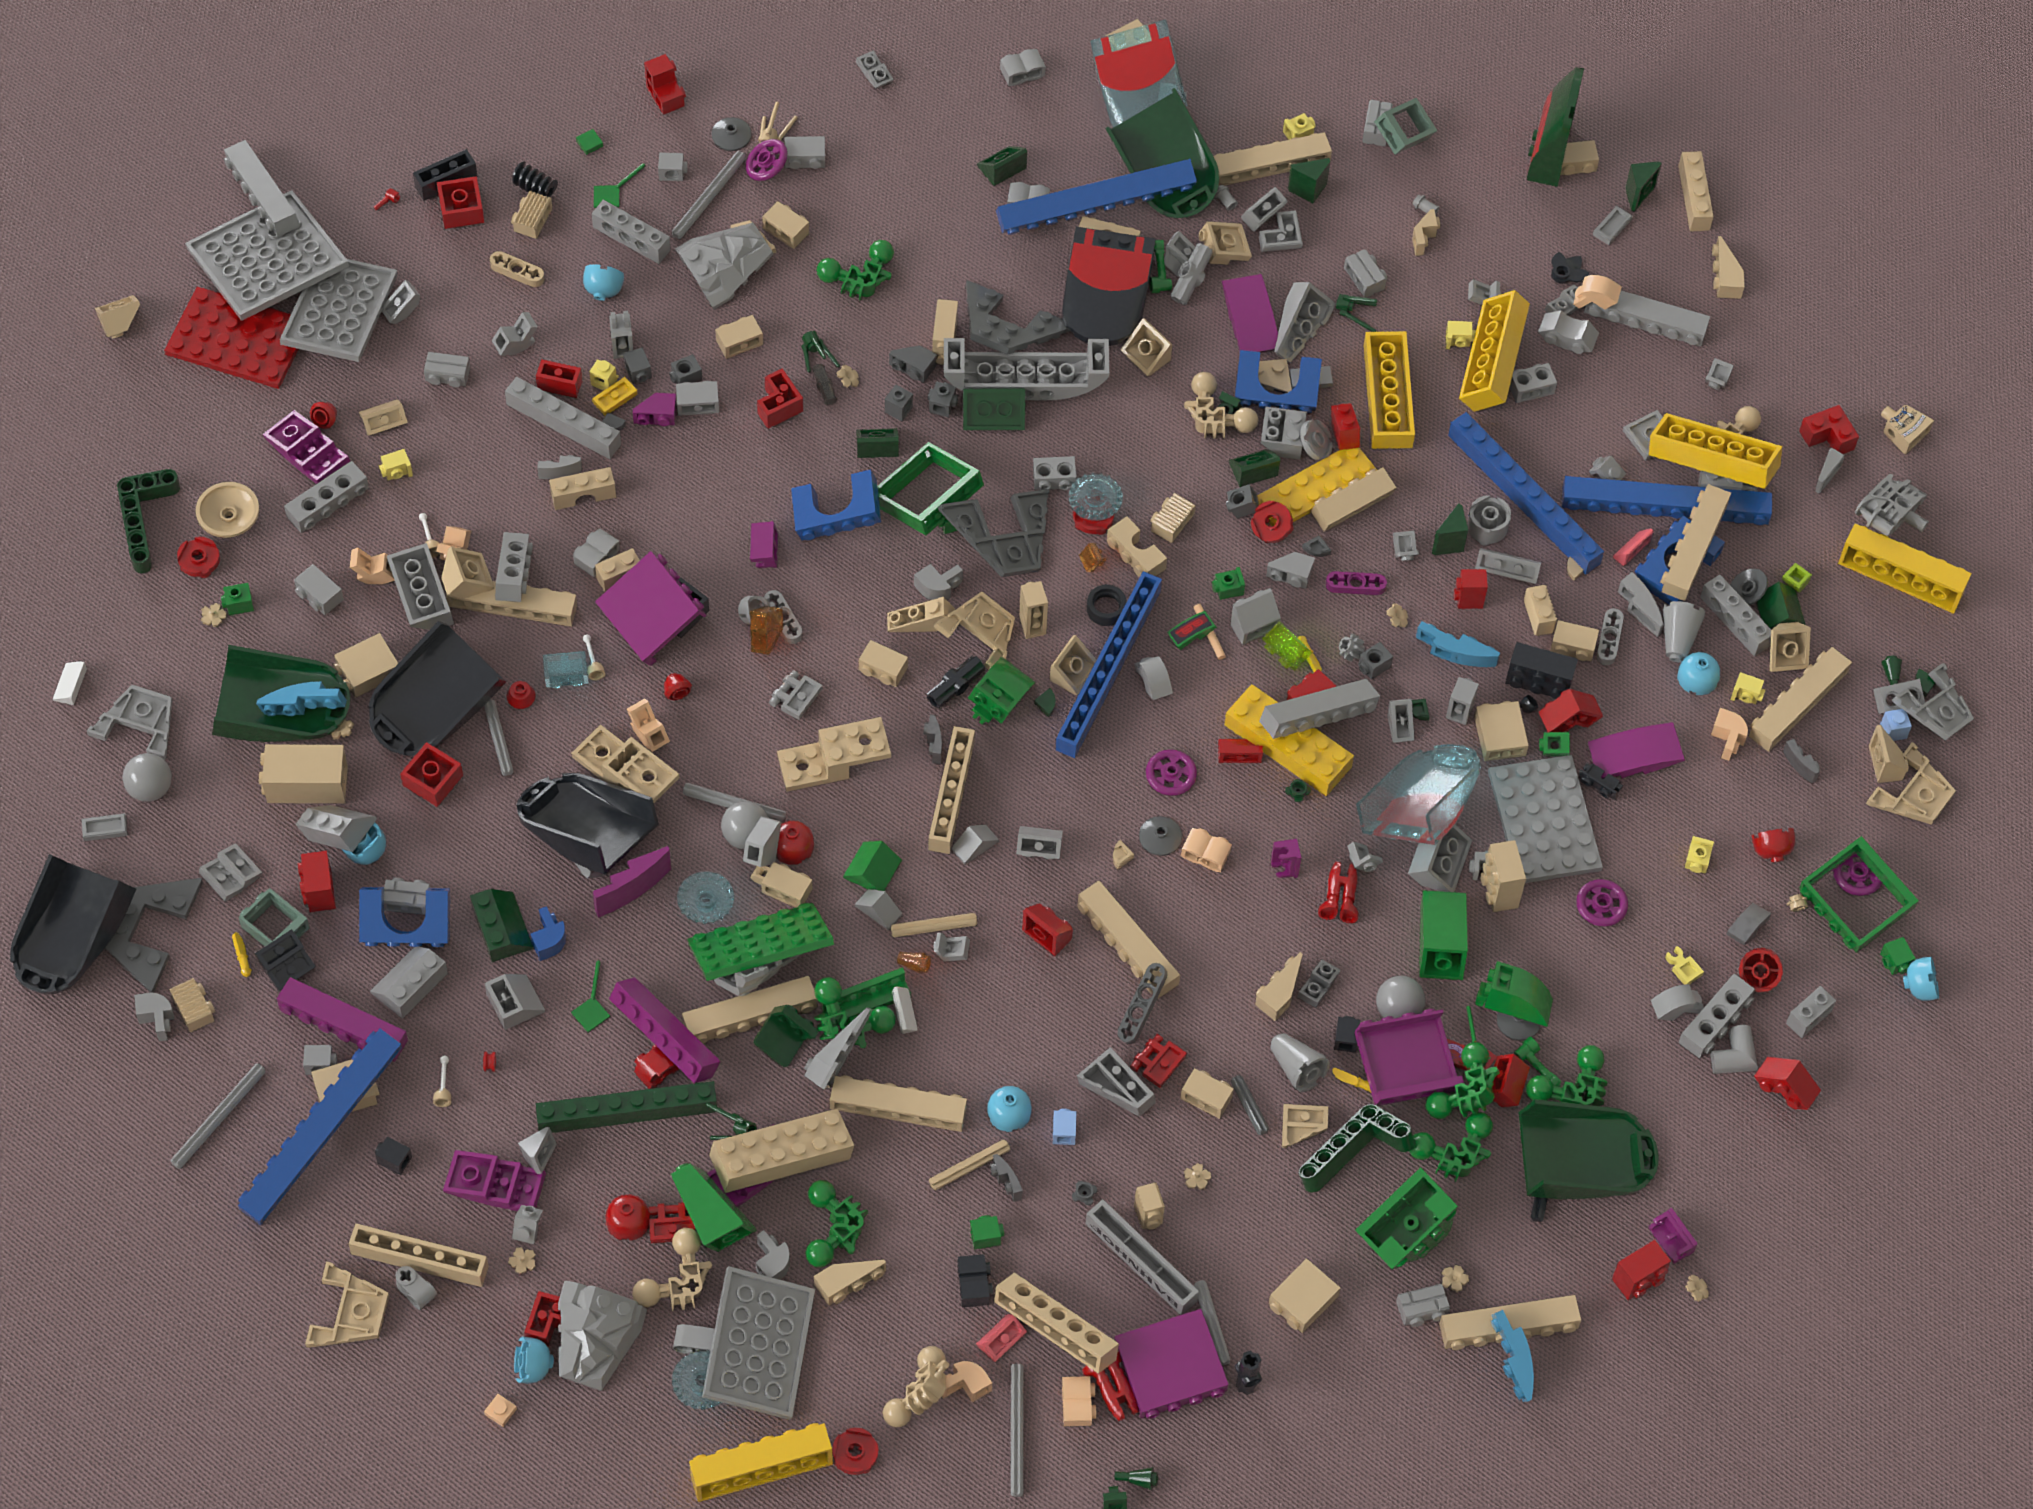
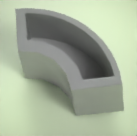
[1538,311,1599,354]

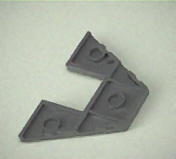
[965,280,1073,355]
[938,489,1050,577]
[105,878,203,993]

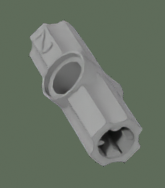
[1170,243,1213,305]

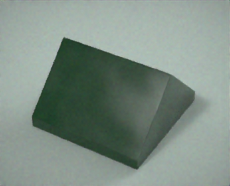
[977,146,1027,186]
[1288,158,1330,204]
[1625,161,1662,212]
[856,428,899,458]
[1228,449,1280,487]
[1432,503,1468,556]
[1756,582,1806,630]

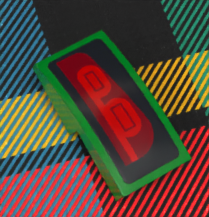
[1167,611,1217,650]

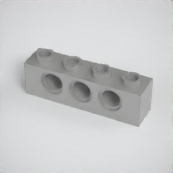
[592,200,671,264]
[284,461,369,533]
[495,532,533,602]
[1700,575,1771,657]
[1679,974,1755,1058]

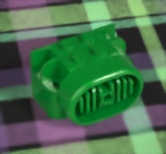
[1355,1167,1458,1270]

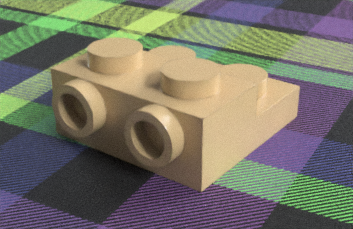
[1199,221,1252,265]

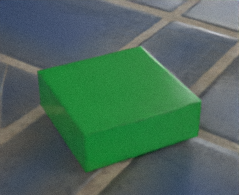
[576,129,603,155]

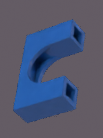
[1235,350,1322,413]
[791,469,881,541]
[1635,516,1725,605]
[359,887,450,947]

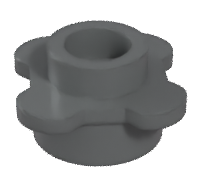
[1072,1181,1097,1205]

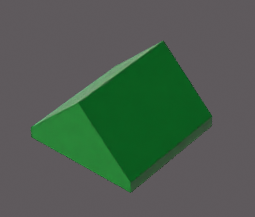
[843,841,902,891]

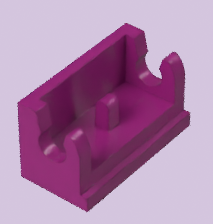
[750,521,778,568]
[1271,839,1301,878]
[1648,1208,1697,1264]

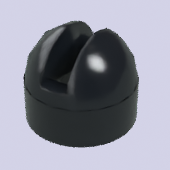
[1519,695,1538,713]

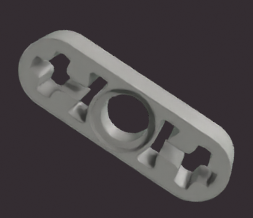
[764,590,802,644]
[1597,608,1624,665]

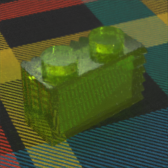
[1262,621,1312,671]

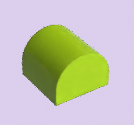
[1782,562,1812,592]

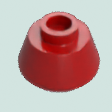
[310,402,337,429]
[664,673,692,701]
[506,681,536,709]

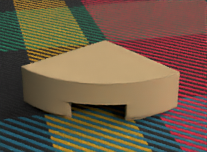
[1567,557,1583,581]
[1113,840,1134,870]

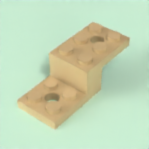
[777,717,891,792]
[571,724,679,803]

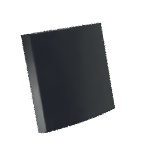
[255,929,316,992]

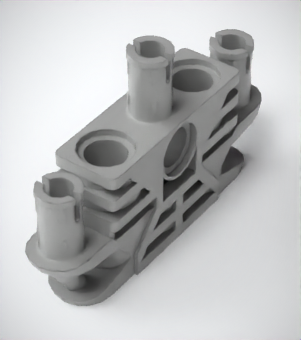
[1855,474,1929,537]

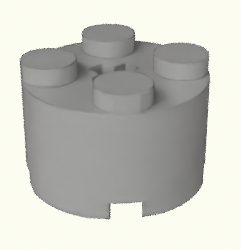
[1467,495,1511,546]

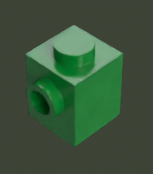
[221,583,254,616]
[1880,937,1916,975]
[970,1215,1004,1250]

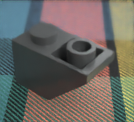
[889,345,937,383]

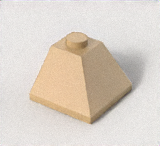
[95,295,140,338]
[442,547,494,598]
[1769,622,1811,672]
[1869,725,1909,783]

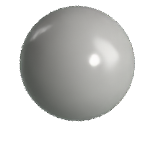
[122,753,172,802]
[721,801,768,850]
[1376,976,1426,1018]

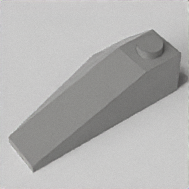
[1274,282,1336,363]
[804,1008,873,1089]

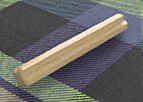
[891,913,977,937]
[929,1140,1010,1190]

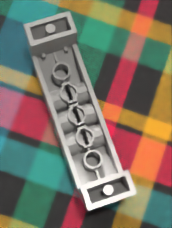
[944,338,1109,400]

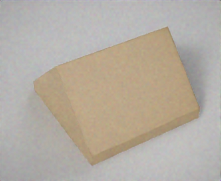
[1121,318,1172,376]
[1050,635,1097,695]

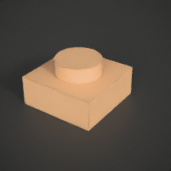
[484,1394,517,1427]

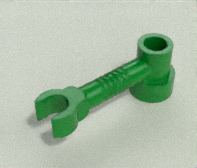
[1149,240,1172,293]
[1514,1036,1561,1087]

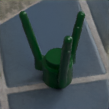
[1336,294,1378,332]
[801,331,840,373]
[706,1102,757,1140]

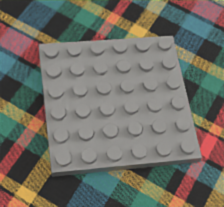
[185,190,349,321]

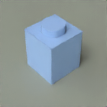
[1880,709,1912,741]
[1053,1109,1076,1145]

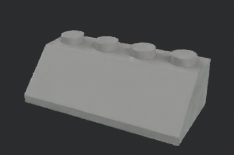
[387,543,454,630]

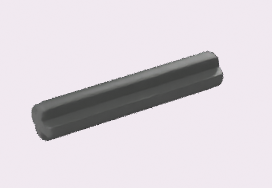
[1231,1075,1269,1135]

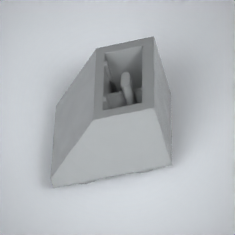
[1261,407,1307,460]
[1230,588,1281,645]
[484,974,545,1030]

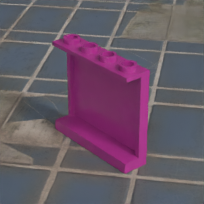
[595,551,707,666]
[1354,1008,1464,1106]
[1114,1309,1229,1419]

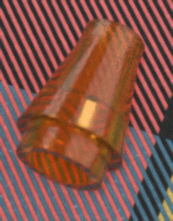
[897,951,931,974]

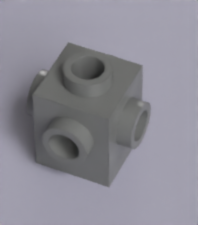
[928,381,959,417]

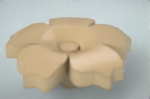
[836,365,859,388]
[201,603,227,627]
[1386,603,1408,627]
[331,720,354,740]
[1184,1163,1211,1190]
[508,1247,536,1274]
[1442,1265,1469,1292]
[1685,1275,1709,1302]

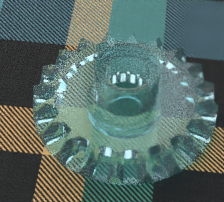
[1069,472,1123,521]
[677,871,734,924]
[672,1351,722,1411]

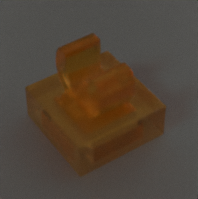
[1079,543,1107,572]

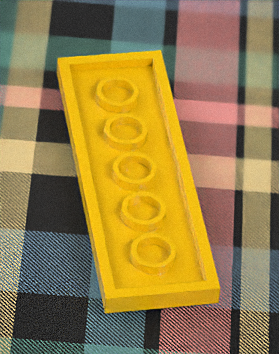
[1258,448,1377,527]

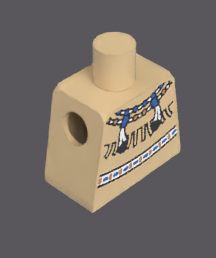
[1881,405,1934,455]

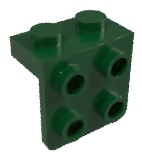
[754,1005,819,1067]

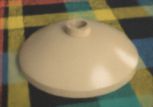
[196,482,259,538]

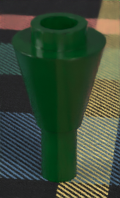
[1881,655,1902,685]
[1114,1467,1158,1491]

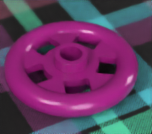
[746,139,788,181]
[1146,749,1197,796]
[1833,853,1883,896]
[1576,879,1628,927]

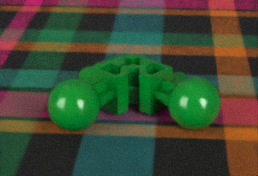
[816,239,894,301]
[814,977,896,1048]
[1425,1042,1500,1120]
[1526,1045,1608,1106]
[1409,1111,1493,1183]
[805,1180,868,1268]

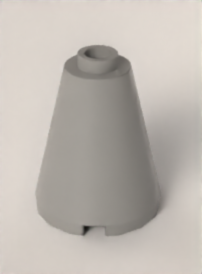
[1663,601,1705,662]
[1270,1033,1330,1092]

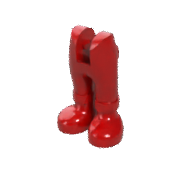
[1318,862,1359,923]
[1082,1352,1139,1422]

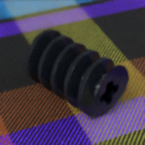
[512,161,558,197]

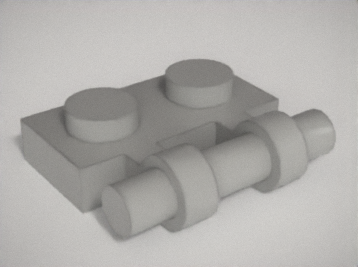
[769,670,822,720]

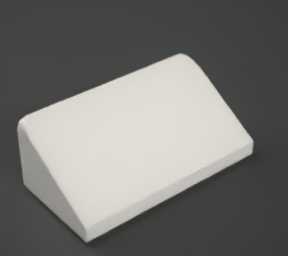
[53,661,87,705]
[892,987,917,1034]

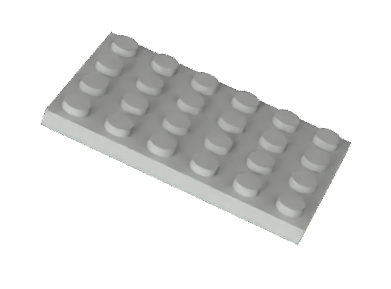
[280,259,398,362]
[1488,755,1603,883]
[702,1266,815,1420]

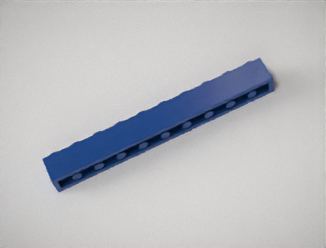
[996,159,1197,235]
[1448,412,1604,575]
[1562,476,1772,525]
[1056,571,1162,758]
[238,1028,402,1225]

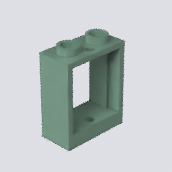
[1374,98,1437,155]
[238,888,310,946]

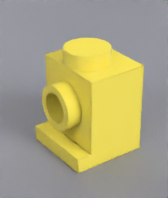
[1283,113,1315,140]
[1446,321,1476,349]
[589,359,619,391]
[379,449,413,480]
[1730,672,1765,704]
[1685,836,1714,873]

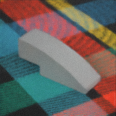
[1618,572,1663,637]

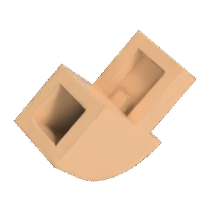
[1573,275,1622,310]
[436,526,471,560]
[350,548,395,584]
[627,699,670,752]
[1711,708,1748,761]
[942,1361,992,1402]

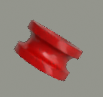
[483,1052,496,1072]

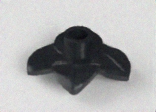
[1551,252,1589,283]

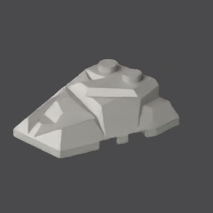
[675,223,773,310]
[714,954,801,996]
[558,1281,647,1391]

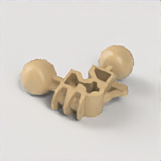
[1184,372,1259,439]
[1717,406,1761,435]
[632,1228,712,1311]
[882,1346,949,1427]

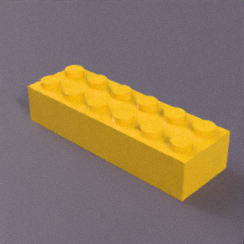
[1459,290,1530,412]
[1363,331,1415,449]
[1649,413,1782,489]
[1838,523,1972,614]
[1224,684,1354,796]
[689,1423,833,1502]

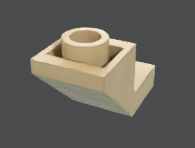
[1412,209,1440,256]

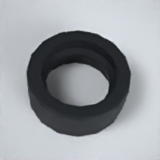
[1087,584,1127,626]

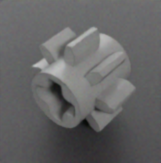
[1339,634,1365,662]

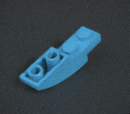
[1416,621,1500,667]
[256,681,347,716]
[1491,1310,1534,1402]

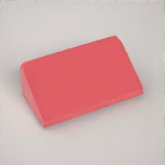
[1613,528,1653,566]
[976,1314,1028,1362]

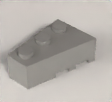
[1077,1047,1156,1117]

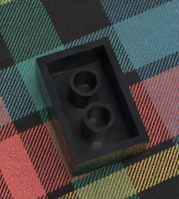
[1505,642,1578,699]

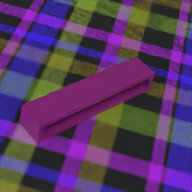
[276,977,408,1062]
[609,977,721,1083]

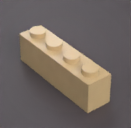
[1678,151,1714,231]
[1311,467,1397,532]

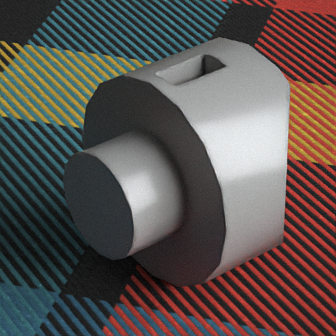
[738,596,770,624]

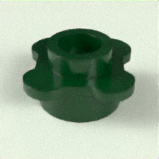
[1285,779,1311,803]

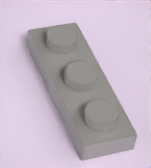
[1475,548,1541,584]

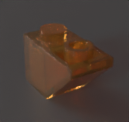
[750,606,783,655]

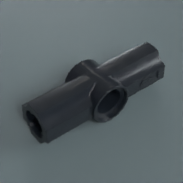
[927,655,985,708]
[1234,1350,1263,1395]

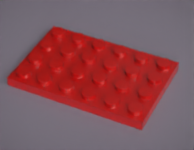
[164,286,299,389]

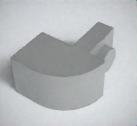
[492,312,538,356]
[914,564,963,600]
[1134,656,1173,700]
[1651,984,1704,1021]
[134,993,175,1041]
[756,1230,790,1280]

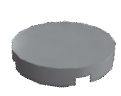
[1300,419,1333,460]

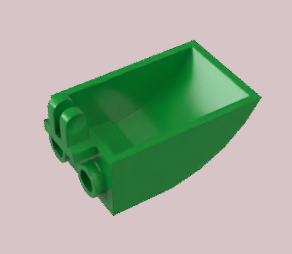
[968,657,1036,725]
[1475,961,1553,1027]

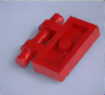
[1130,1034,1187,1088]
[649,1202,696,1243]

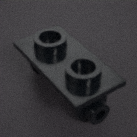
[1579,762,1624,801]

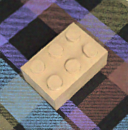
[1480,840,1526,912]

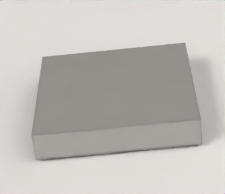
[1623,410,1663,461]

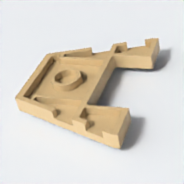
[933,592,1015,670]
[1866,742,1956,825]
[305,1261,389,1348]

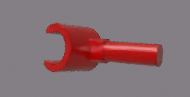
[373,189,400,211]

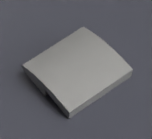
[199,843,262,902]

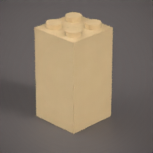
[259,744,348,803]

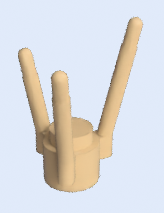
[758,101,797,149]

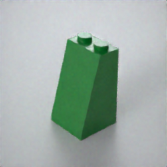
[1419,890,1468,980]
[671,1163,757,1252]

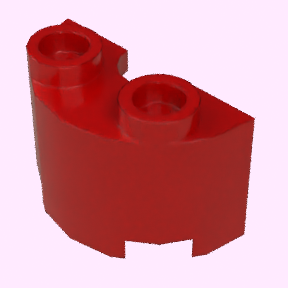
[634,1044,680,1089]

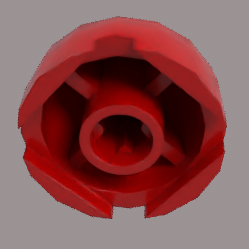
[776,821,814,865]
[1751,828,1796,863]
[1739,947,1783,992]
[605,1194,651,1241]

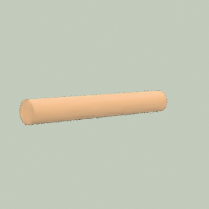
[1194,604,1226,660]

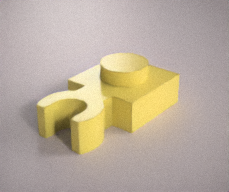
[1665,946,1704,985]

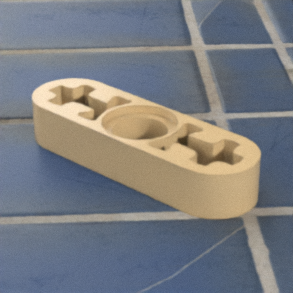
[490,251,544,287]

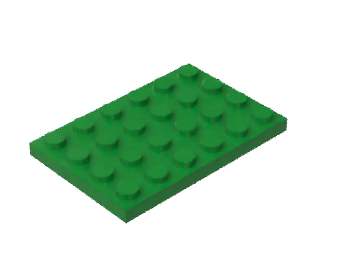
[687,903,834,981]

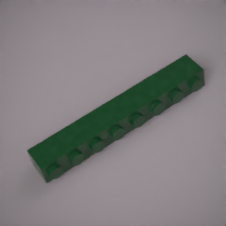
[535,1081,717,1133]

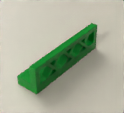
[821,967,911,1024]

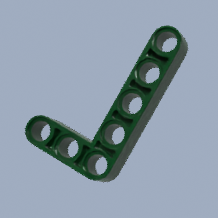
[117,469,180,574]
[1299,1104,1416,1193]

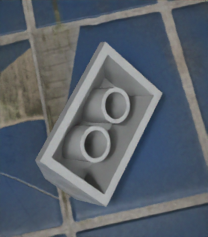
[296,805,377,852]
[1408,824,1472,892]
[370,947,448,1019]

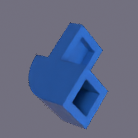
[530,906,566,961]

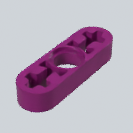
[1325,571,1387,595]

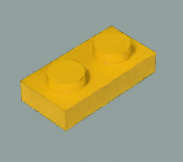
[592,377,638,416]

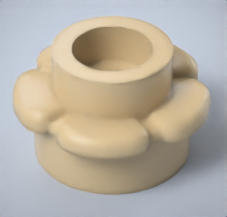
[1787,894,1808,912]

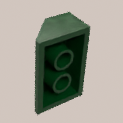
[470,889,534,962]

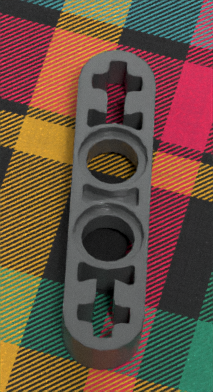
[1117,963,1168,1044]

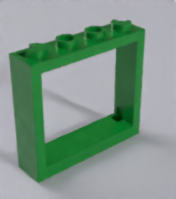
[877,442,984,536]
[1799,836,1919,953]

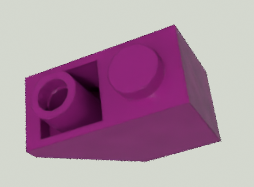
[633,393,677,426]

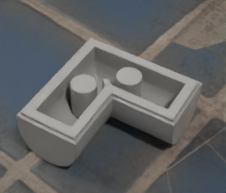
[1259,210,1303,252]
[1710,1025,1758,1074]

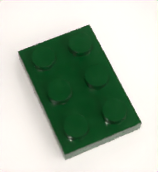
[963,388,1025,430]

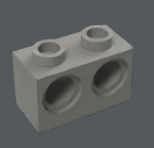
[1510,363,1557,403]
[1033,456,1076,490]
[1873,679,1925,714]
[1786,986,1836,1038]

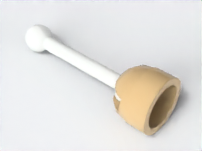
[419,513,441,558]
[583,634,605,680]
[433,1056,451,1107]

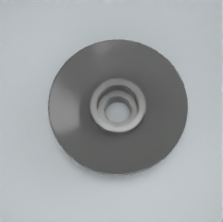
[712,117,751,151]
[1730,569,1768,605]
[1139,816,1182,856]
[1497,1012,1540,1041]

